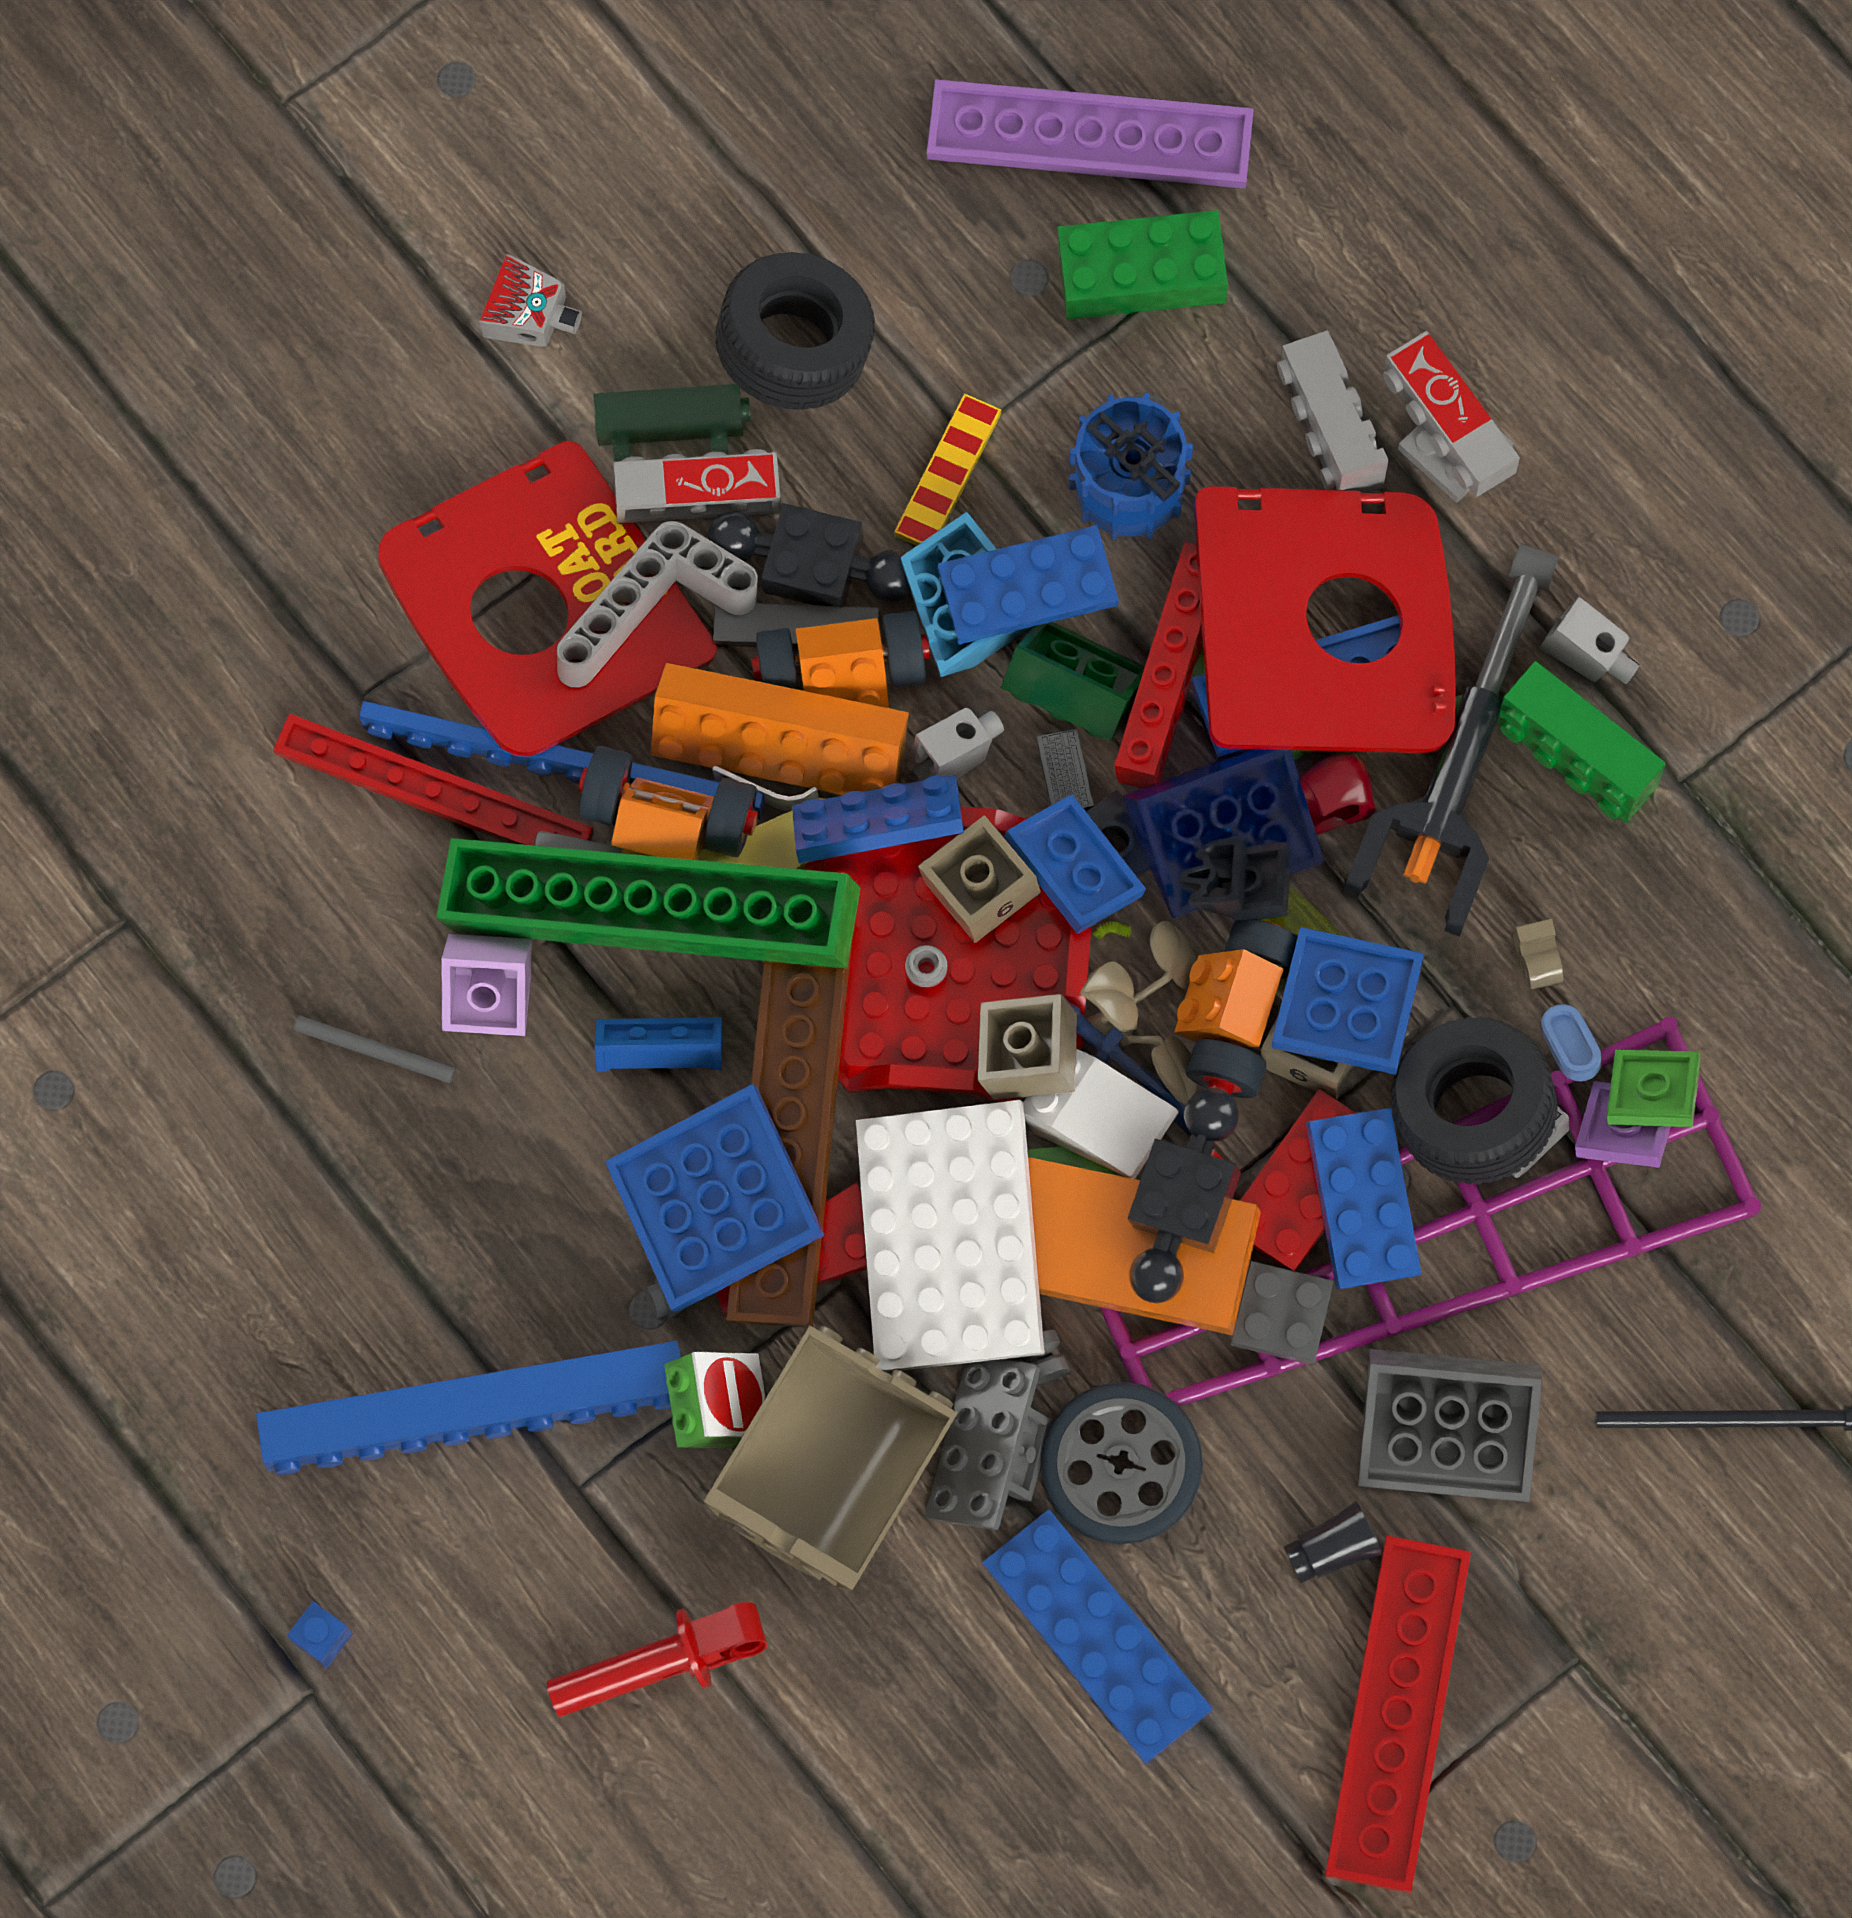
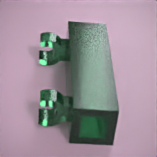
[593,384,751,462]

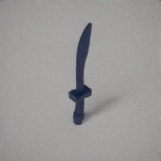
[1065,998,1191,1137]

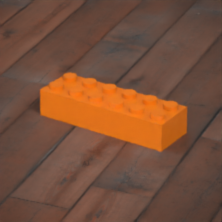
[650,663,909,795]

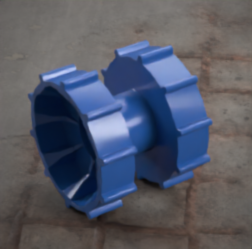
[1069,393,1193,540]

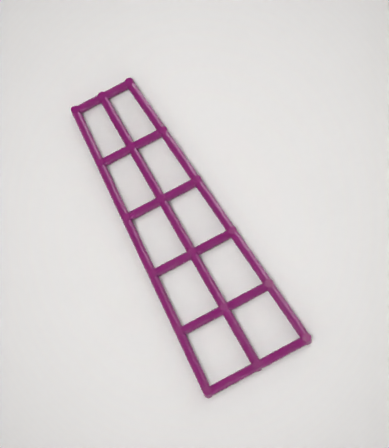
[1100,1016,1761,1406]

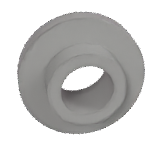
[905,945,947,987]

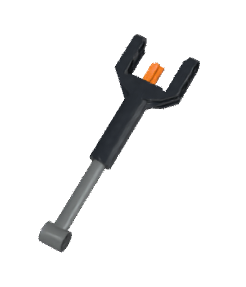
[1342,543,1559,937]

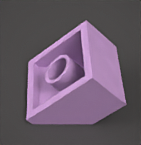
[442,934,531,1036]

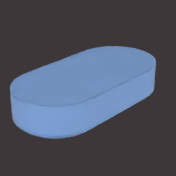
[1541,1004,1601,1081]

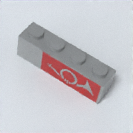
[1383,331,1520,498]
[614,449,780,523]

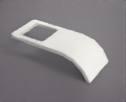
[712,766,819,812]

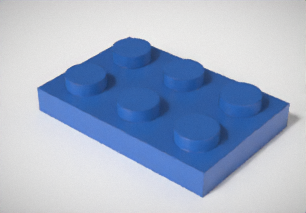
[1004,794,1146,934]

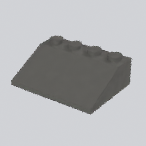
[1358,1349,1542,1502]

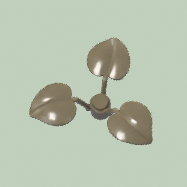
[1080,921,1197,1106]

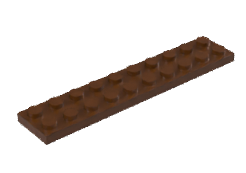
[726,942,852,1327]

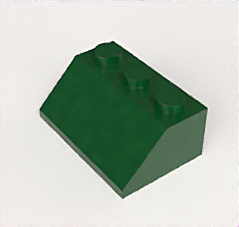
[1000,622,1145,741]

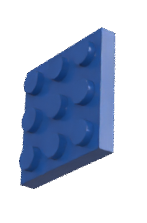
[1272,927,1424,1075]

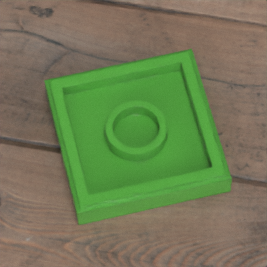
[1607,1050,1701,1127]

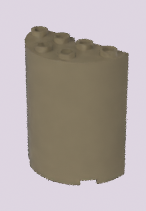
[704,1326,958,1591]

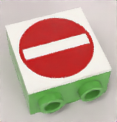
[664,1352,766,1448]

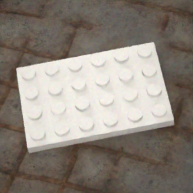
[856,1100,1045,1372]

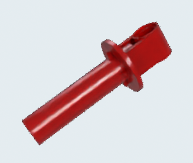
[547,1602,767,1717]

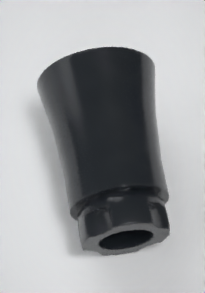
[1284,1501,1383,1583]

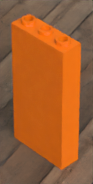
[1028,1157,1261,1335]

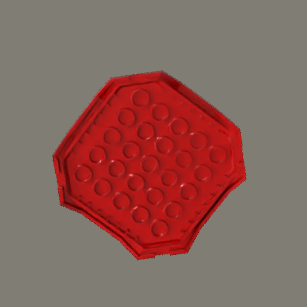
[805,806,1092,1102]

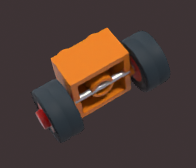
[751,611,930,708]
[578,746,758,860]
[1174,920,1298,1098]

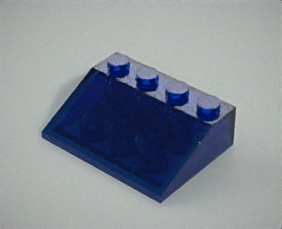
[1123,749,1325,918]

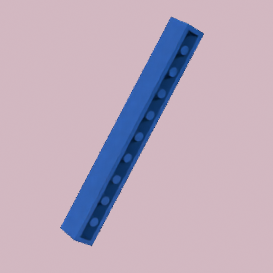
[256,1341,681,1475]

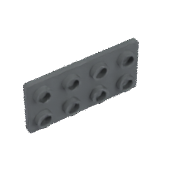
[925,1359,1052,1530]

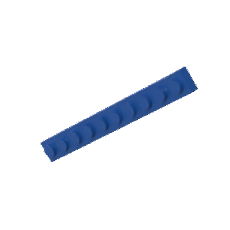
[359,701,765,820]

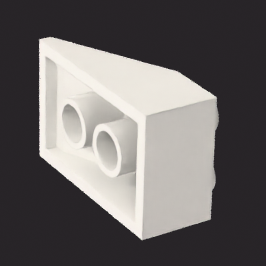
[1023,1049,1178,1179]

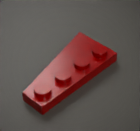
[716,1182,867,1317]

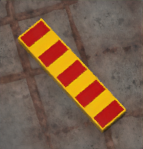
[894,393,1001,546]

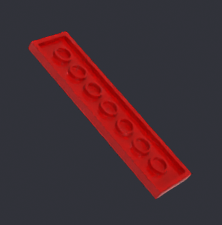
[1325,1535,1471,1894]

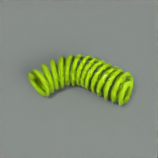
[1093,921,1131,939]

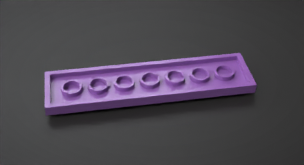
[927,79,1254,189]

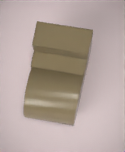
[1513,919,1563,990]

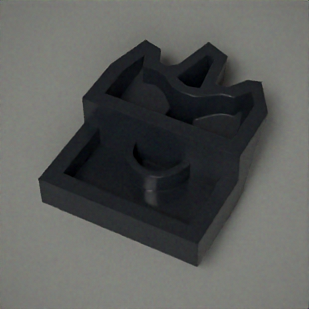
[1177,837,1291,921]

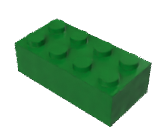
[1057,210,1228,320]
[1497,661,1666,824]

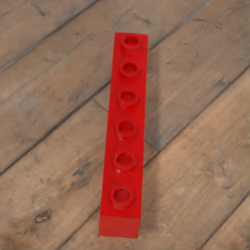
[1114,542,1203,792]

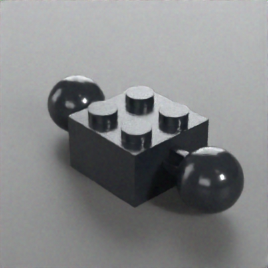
[708,503,912,608]
[1127,1088,1241,1303]

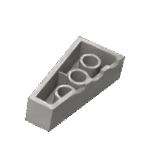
[1277,330,1388,493]

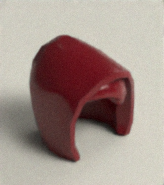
[1296,752,1376,835]

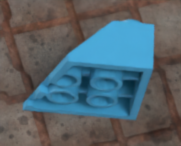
[901,512,1031,677]

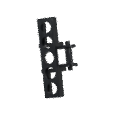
[1087,412,1180,502]

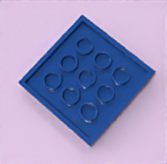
[605,1084,825,1313]

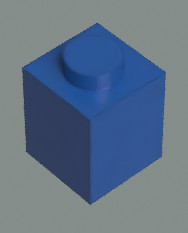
[287,1601,353,1669]

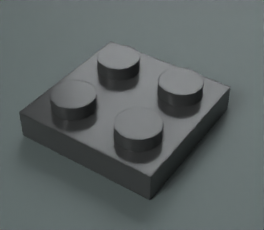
[1231,1261,1334,1365]

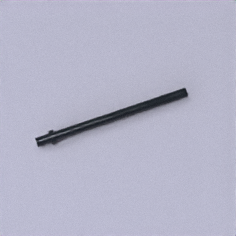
[1595,1405,1852,1431]

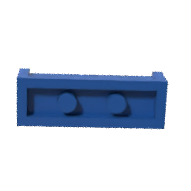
[595,1017,723,1072]

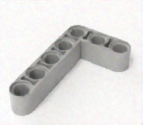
[557,521,758,688]

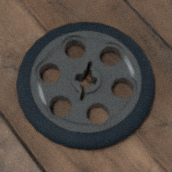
[1041,1382,1203,1544]

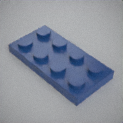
[938,525,1119,645]
[792,775,964,864]
[1306,1108,1422,1290]

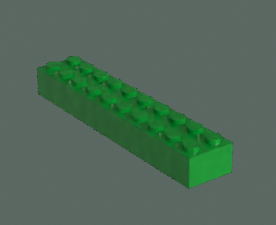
[436,838,861,969]

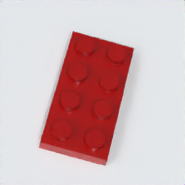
[1240,1089,1356,1272]

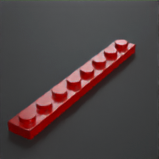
[273,713,594,845]

